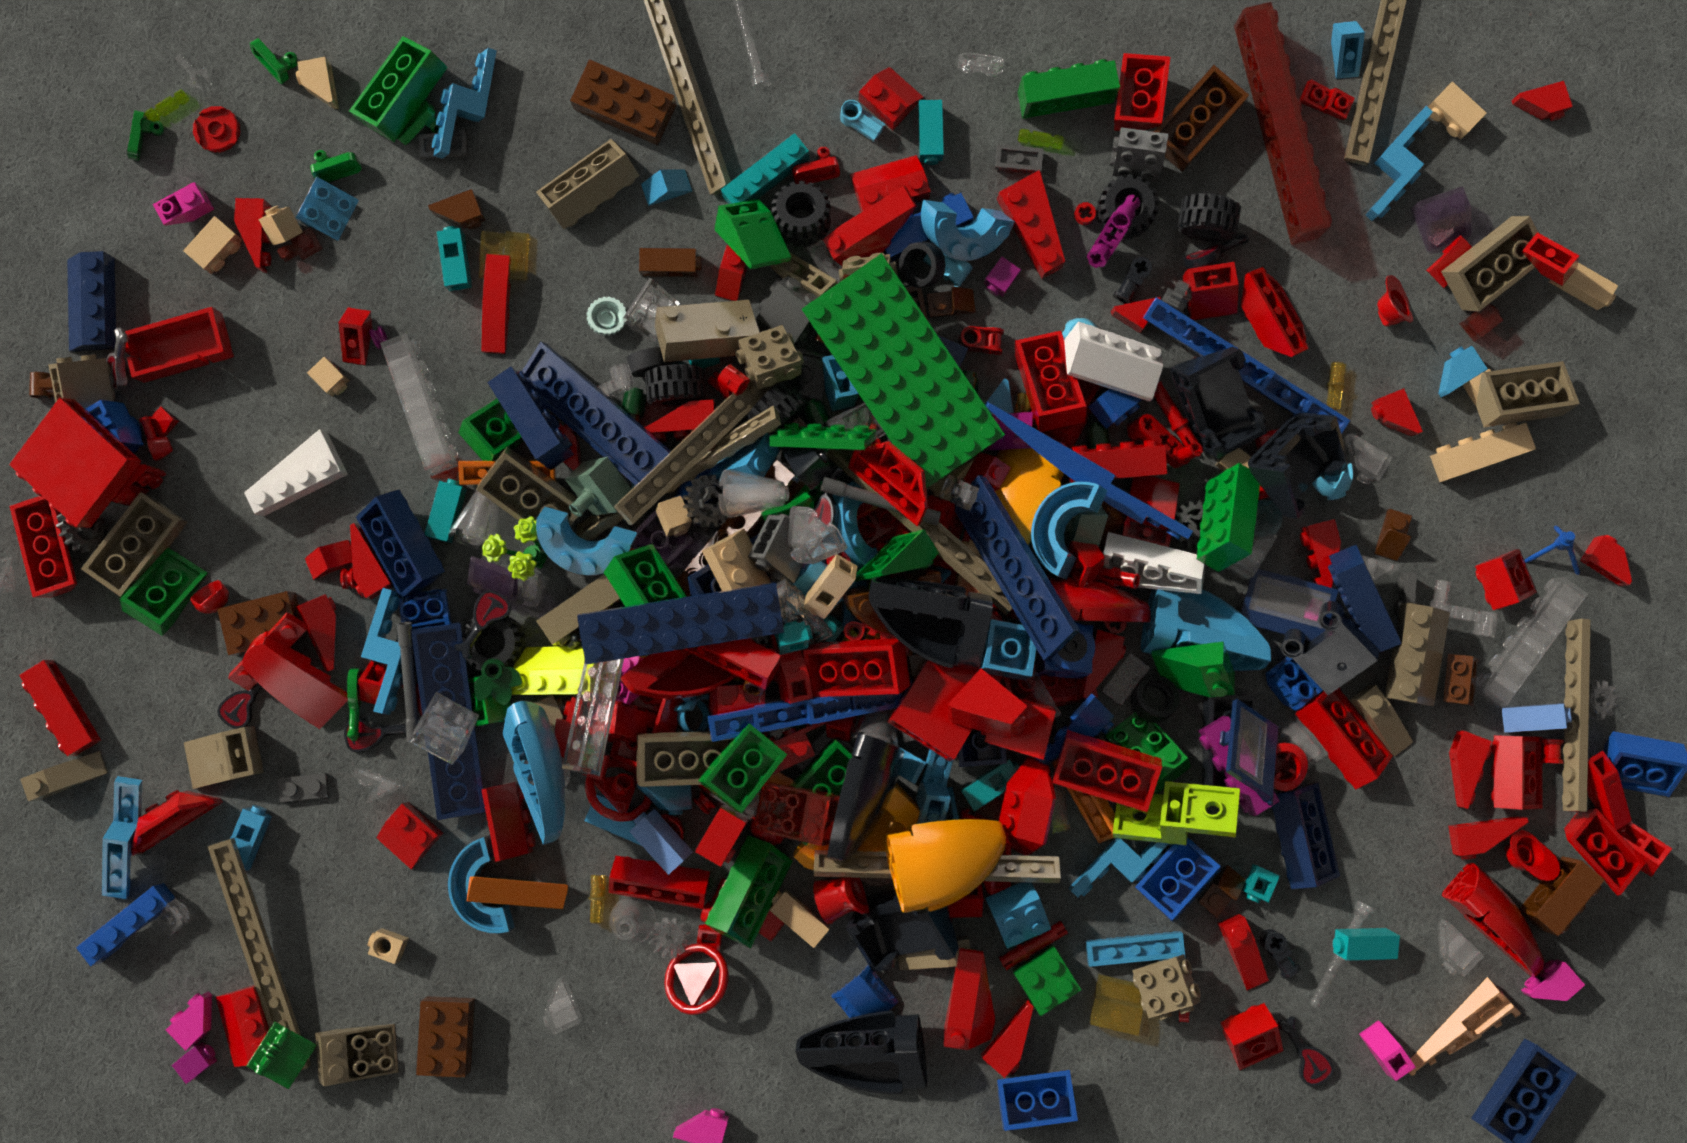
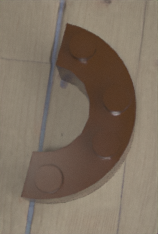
[842,567,941,633]

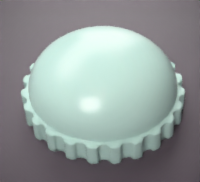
[587,297,627,336]

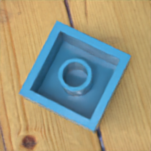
[977,619,1036,681]
[985,882,1051,949]

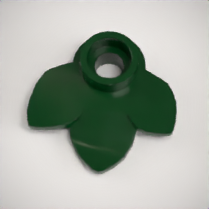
[474,659,522,705]

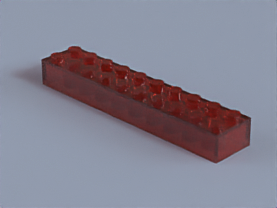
[1234,2,1332,245]

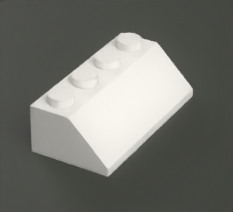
[1064,321,1163,402]

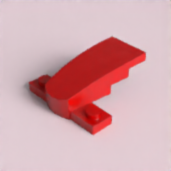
[228,612,348,729]

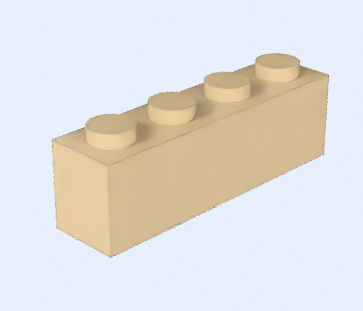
[1430,423,1536,482]

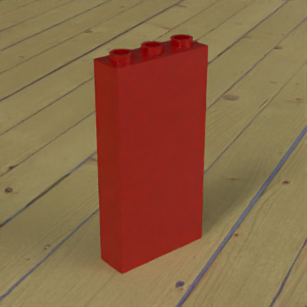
[888,611,1005,761]

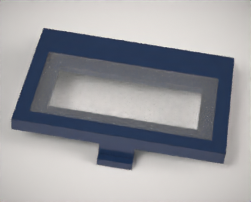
[1241,568,1339,641]
[1219,699,1278,806]

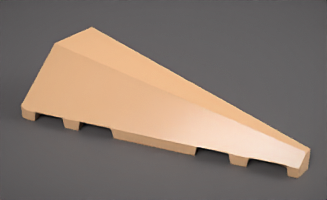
[1409,977,1521,1076]

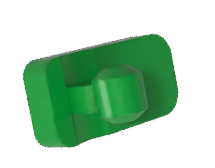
[250,38,298,84]
[397,100,439,145]
[127,110,164,161]
[310,150,362,183]

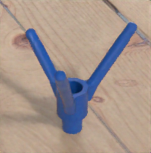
[1525,525,1580,575]

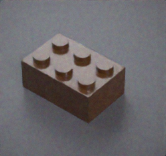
[217,591,306,656]
[1519,856,1605,936]
[416,996,475,1077]

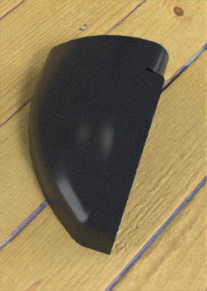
[869,577,993,670]
[827,734,905,862]
[795,1010,927,1094]

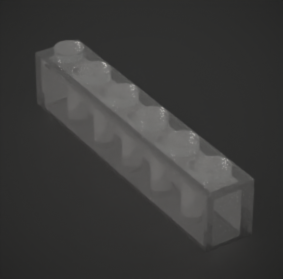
[380,333,459,476]
[1475,577,1588,708]
[562,659,624,776]

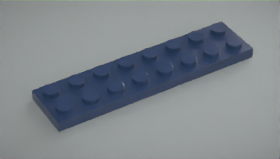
[522,342,671,485]
[954,475,1080,661]
[577,583,784,665]
[411,623,486,820]

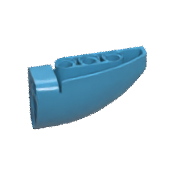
[1141,589,1271,671]
[503,701,565,845]

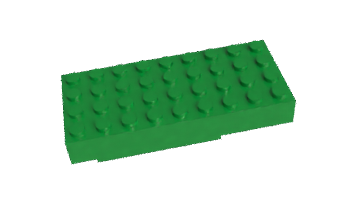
[802,253,1005,489]

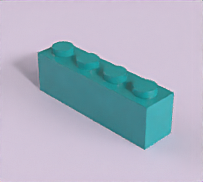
[721,133,810,204]

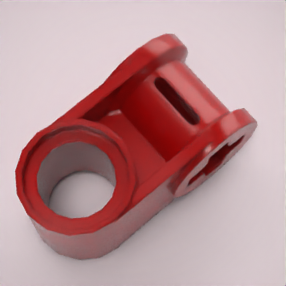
[958,326,1004,355]

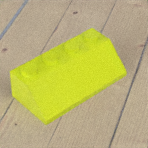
[512,646,606,695]

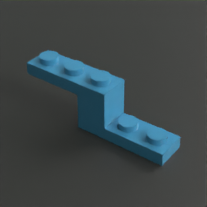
[432,48,497,159]
[1365,106,1433,221]
[361,588,403,715]
[916,749,953,824]
[102,776,143,899]
[1068,838,1173,897]

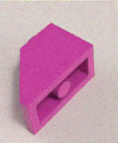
[673,1108,729,1143]

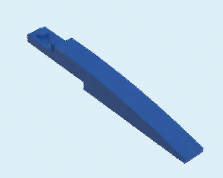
[1143,297,1350,434]
[985,401,1193,539]
[707,678,914,742]

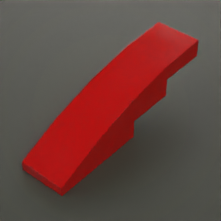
[481,254,511,354]

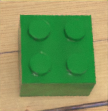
[1012,945,1081,1016]

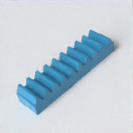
[1085,931,1185,967]

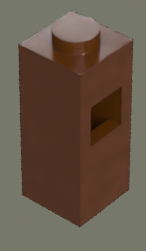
[639,248,702,277]

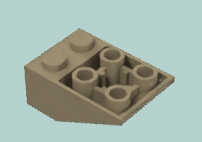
[184,726,264,789]
[315,1024,398,1086]

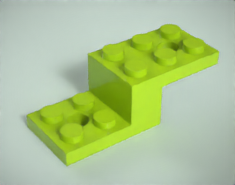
[1113,781,1240,845]

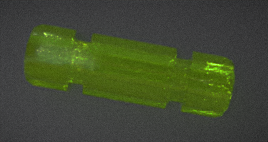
[145,89,190,122]
[1018,129,1064,150]

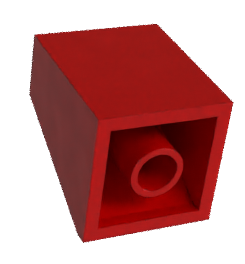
[948,668,1028,739]
[981,697,1056,760]

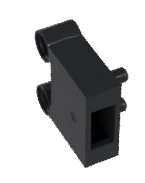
[1281,601,1379,695]

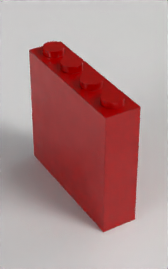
[9,397,141,528]

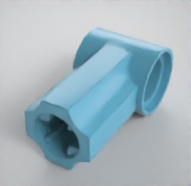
[840,100,885,142]
[923,250,973,287]

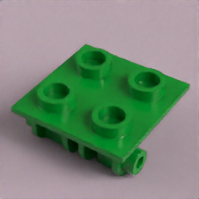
[246,1022,317,1089]

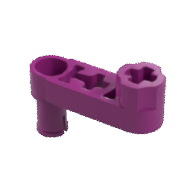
[1087,195,1140,268]

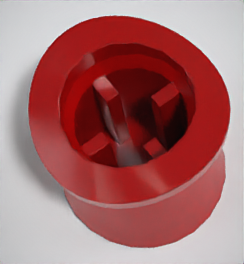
[1274,743,1308,791]
[813,877,869,924]

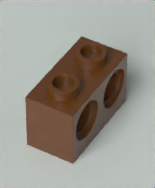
[1443,654,1478,706]

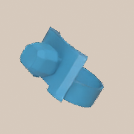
[674,694,710,732]

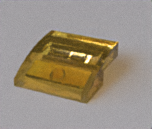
[478,231,529,280]
[1089,974,1143,1036]

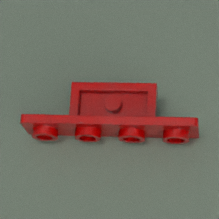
[769,722,826,775]

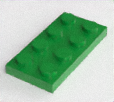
[769,423,876,450]

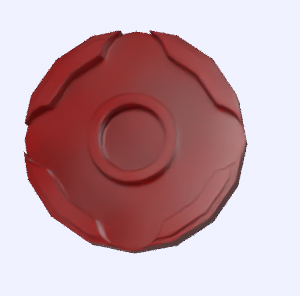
[193,106,240,152]

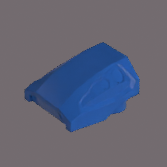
[399,589,452,629]
[1265,643,1323,711]
[831,965,899,1018]

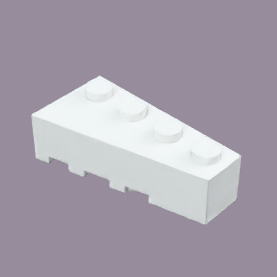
[244,429,348,516]
[1104,532,1205,594]

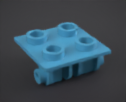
[295,177,359,241]

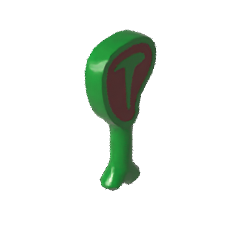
[347,668,363,741]

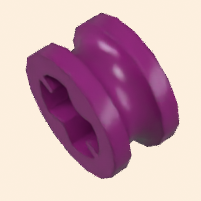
[369,326,390,349]

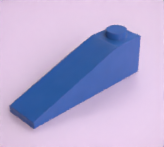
[1036,693,1114,765]

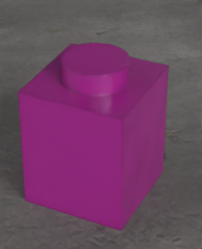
[984,257,1021,297]
[172,1042,217,1084]

